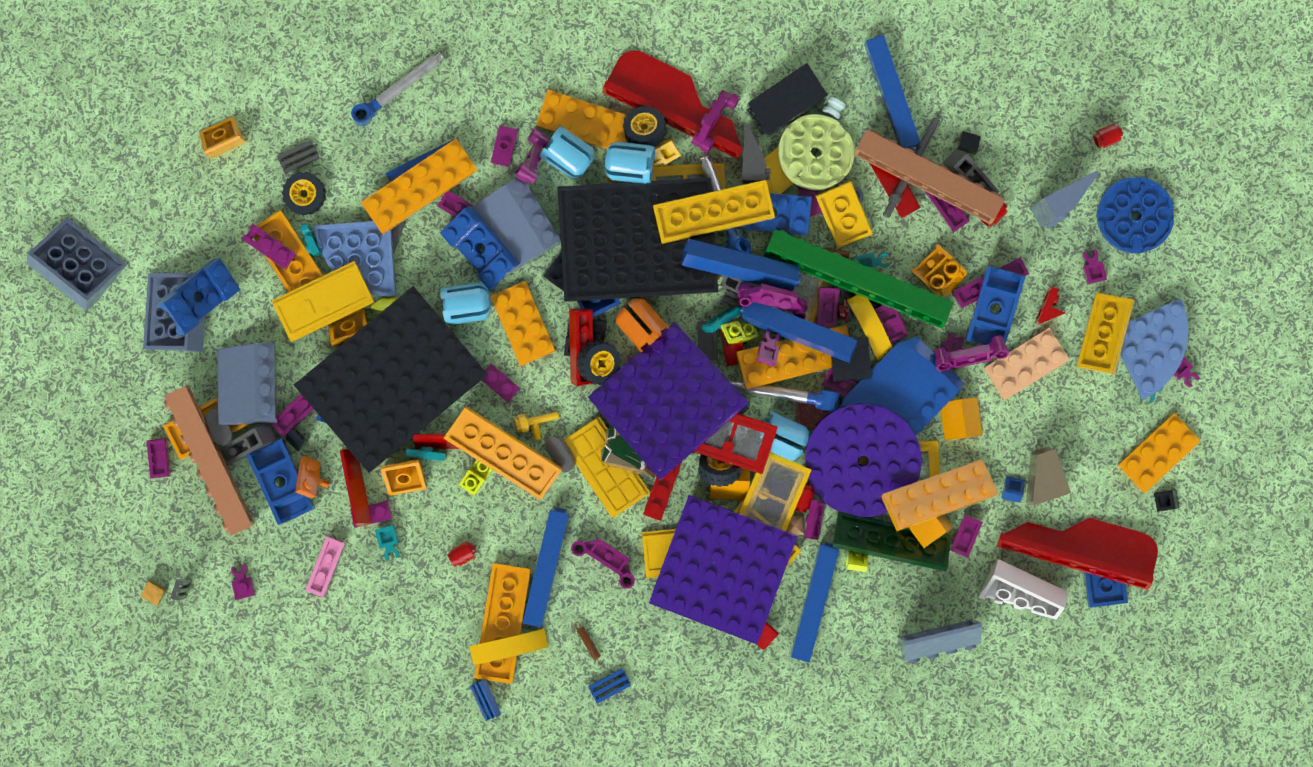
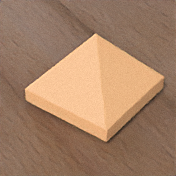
[786,515,804,535]

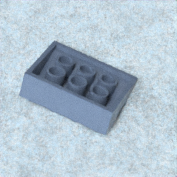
[1030,171,1099,229]
[472,177,561,273]
[27,217,127,311]
[143,273,205,352]
[217,343,277,425]
[898,619,982,663]

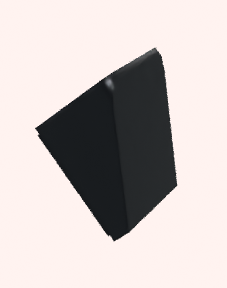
[957,131,981,155]
[286,428,308,451]
[1154,489,1180,512]

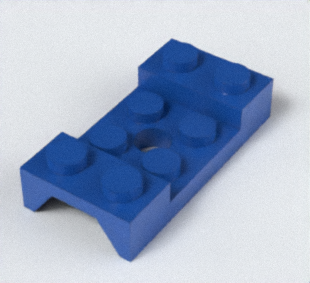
[736,193,812,235]
[440,206,520,291]
[156,258,241,335]
[965,265,1025,345]
[246,439,316,525]

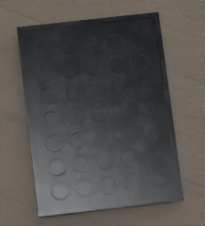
[557,177,719,302]
[294,286,488,473]

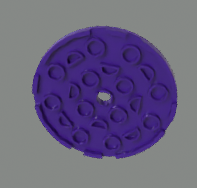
[805,403,922,517]

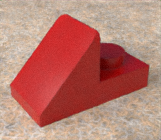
[1034,287,1066,325]
[719,329,743,367]

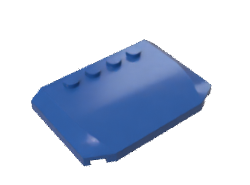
[841,336,965,435]

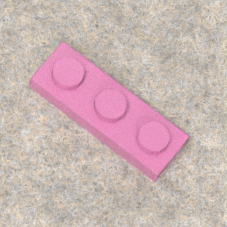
[305,536,345,597]

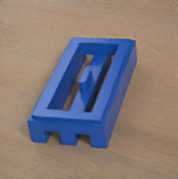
[588,668,631,704]
[470,679,501,721]

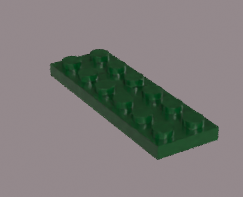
[832,511,951,572]

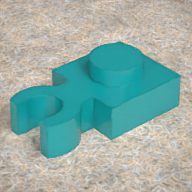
[300,223,322,257]
[855,252,890,269]
[375,525,400,561]

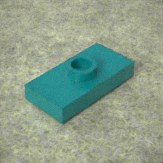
[701,307,741,333]
[406,447,447,461]

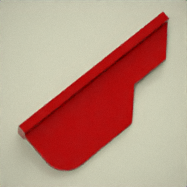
[602,50,743,160]
[997,517,1158,590]

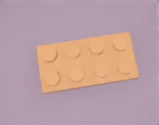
[984,327,1070,400]

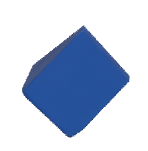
[1001,476,1025,503]

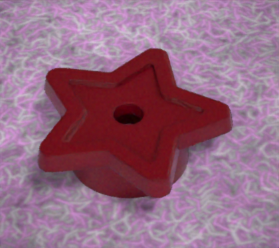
[837,299,849,324]

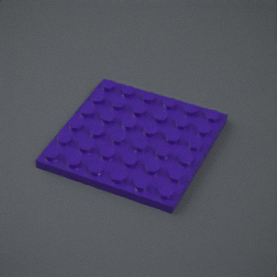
[588,322,749,480]
[649,495,798,644]

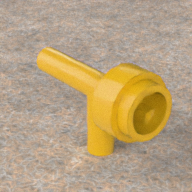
[514,411,559,440]

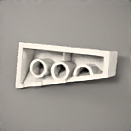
[978,559,1068,619]

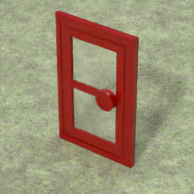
[694,413,778,474]

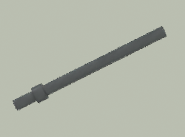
[883,117,940,218]

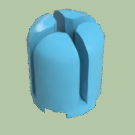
[540,126,595,179]
[605,142,655,184]
[440,282,492,325]
[754,410,809,461]

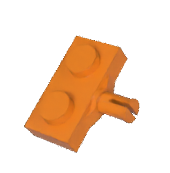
[295,456,330,498]

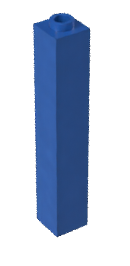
[864,35,921,151]
[682,239,801,292]
[740,302,857,363]
[523,507,569,627]
[790,542,839,663]

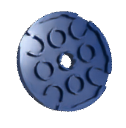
[1096,177,1174,254]

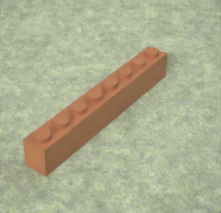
[854,130,1005,224]
[164,385,255,535]

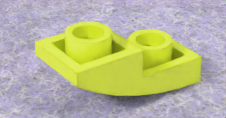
[721,321,759,344]
[459,460,493,496]

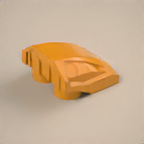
[911,244,967,297]

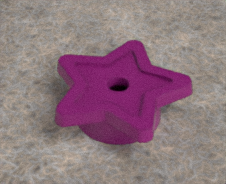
[940,332,964,352]

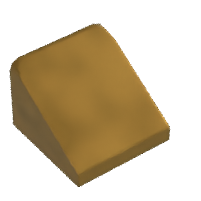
[141,580,168,606]

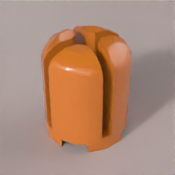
[615,298,670,353]

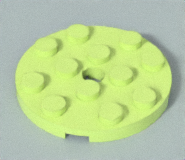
[778,114,854,190]

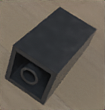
[746,63,828,138]

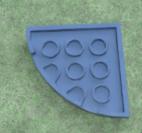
[314,221,396,296]
[1120,298,1188,401]

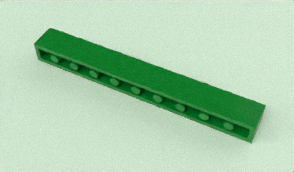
[764,229,954,329]

